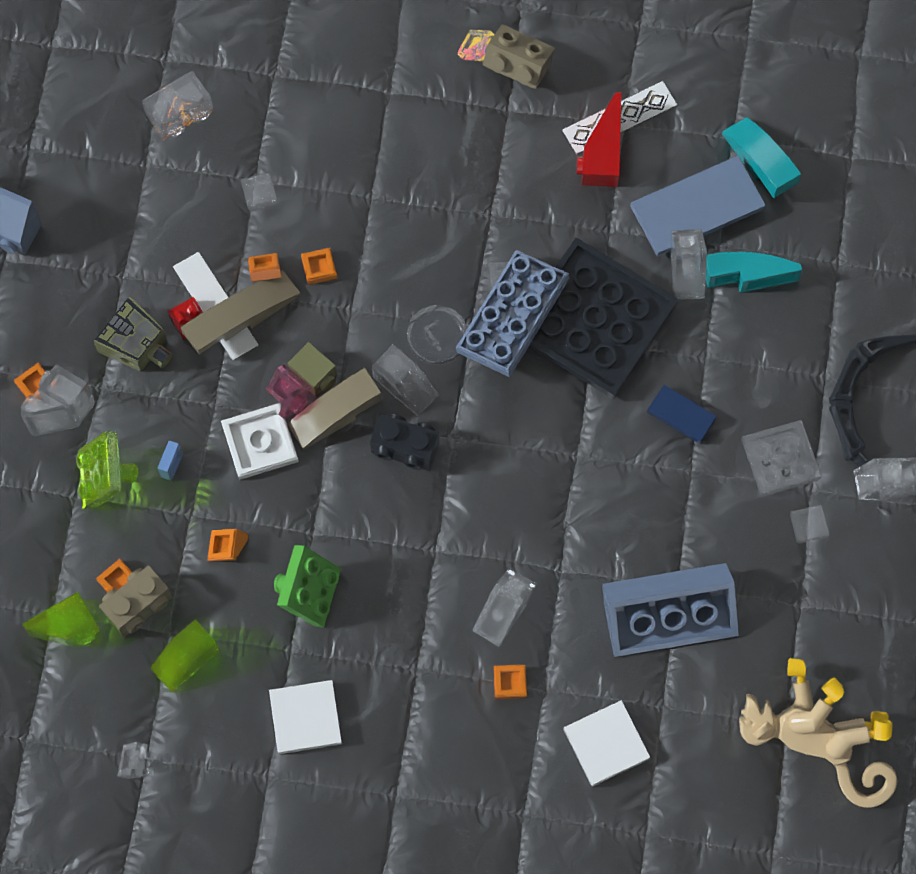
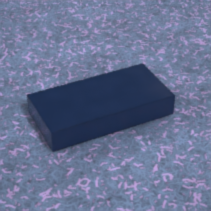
[647,385,716,444]

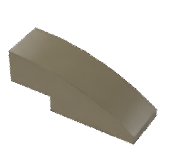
[287,368,382,450]

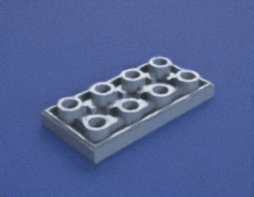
[630,156,766,257]
[456,250,570,377]

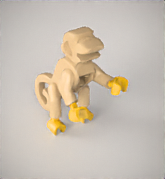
[739,658,897,808]

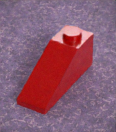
[576,92,622,187]

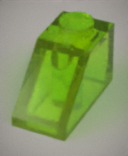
[22,592,100,647]
[150,619,220,693]

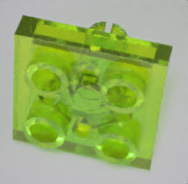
[76,431,138,510]

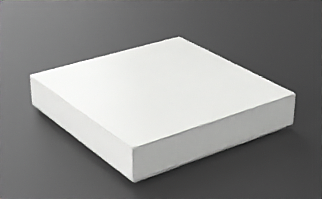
[221,403,298,480]
[269,680,342,754]
[564,700,650,786]

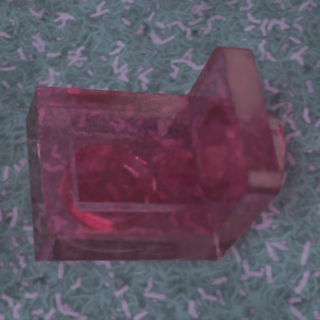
[266,364,311,419]

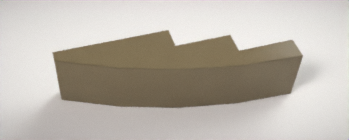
[180,271,301,355]

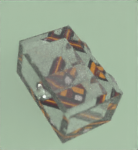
[142,71,214,140]

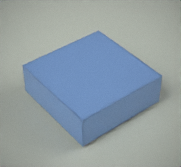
[157,440,183,481]

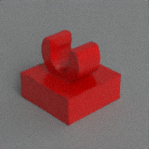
[167,297,203,340]

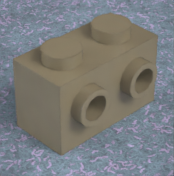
[483,24,555,89]
[99,565,173,638]

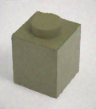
[287,342,337,397]

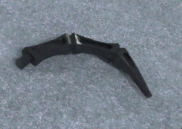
[829,334,916,471]

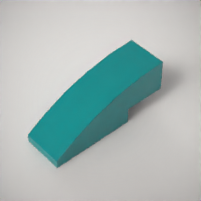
[722,117,801,198]
[702,252,802,293]

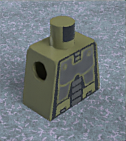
[94,297,173,371]

